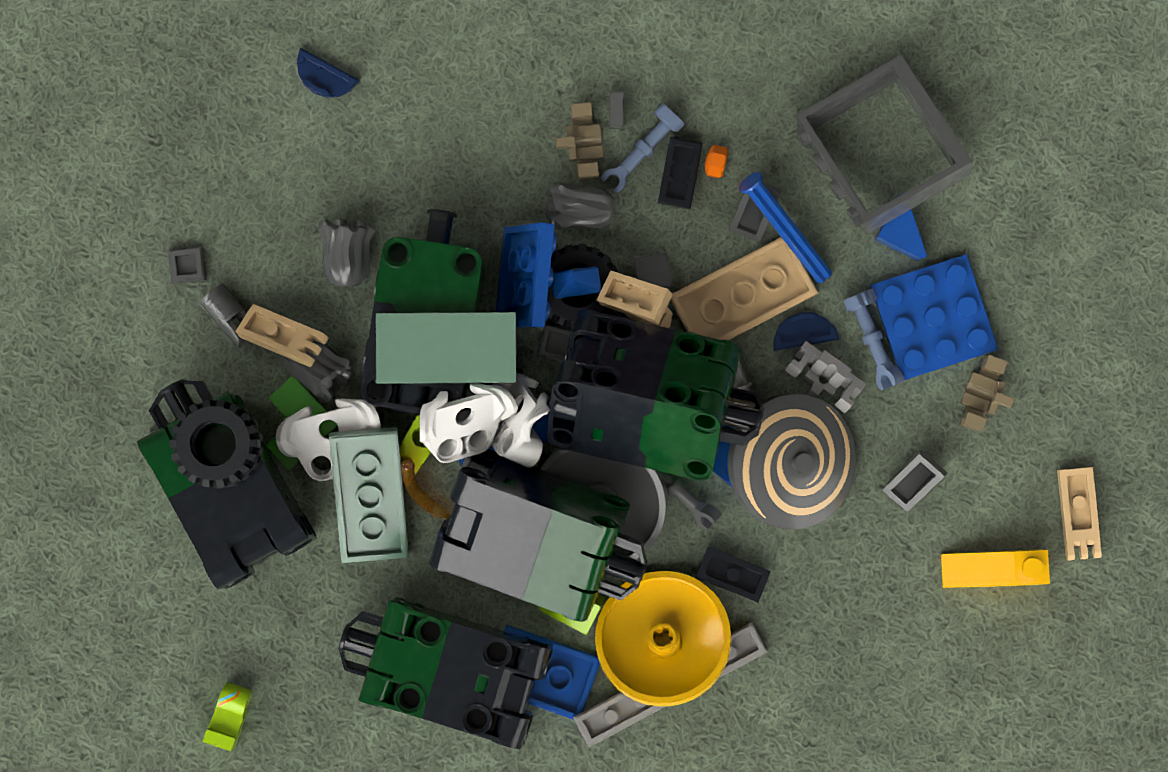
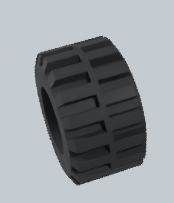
[547,244,618,329]
[169,399,263,488]

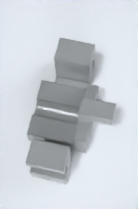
[785,341,866,413]

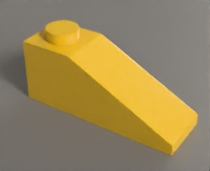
[941,549,1050,588]

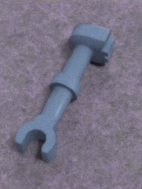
[601,103,685,194]
[843,289,904,390]

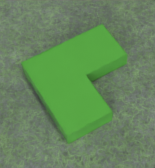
[266,376,338,470]

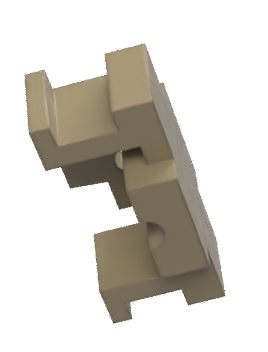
[556,102,603,181]
[960,355,1014,432]

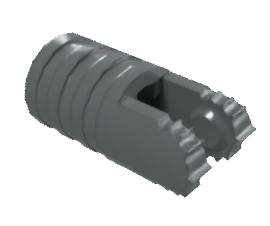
[200,283,247,348]

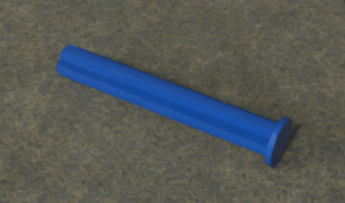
[739,172,832,283]

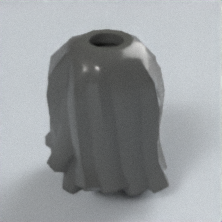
[545,182,613,230]
[317,219,376,287]
[284,341,353,403]

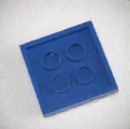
[495,222,557,328]
[870,254,998,380]

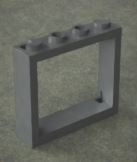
[795,55,972,234]

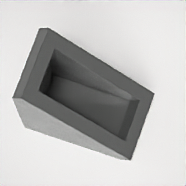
[729,182,782,242]
[882,450,947,512]

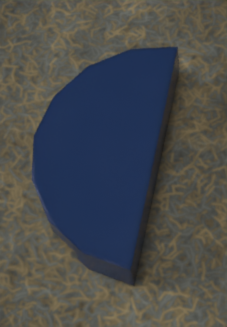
[297,48,360,98]
[773,312,840,351]

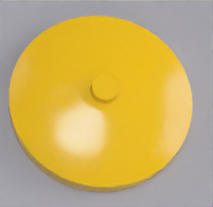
[595,571,731,706]

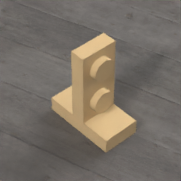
[596,271,673,328]

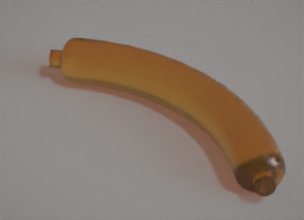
[401,459,449,519]

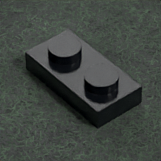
[695,546,771,603]

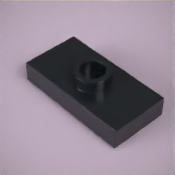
[657,137,703,210]

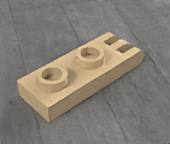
[235,304,329,367]
[1057,467,1102,561]

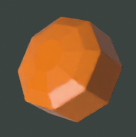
[704,145,729,179]

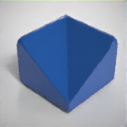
[552,266,601,299]

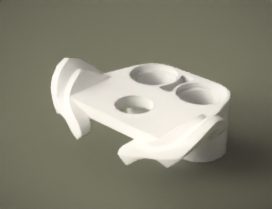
[491,373,550,468]
[420,383,517,463]
[276,398,381,481]

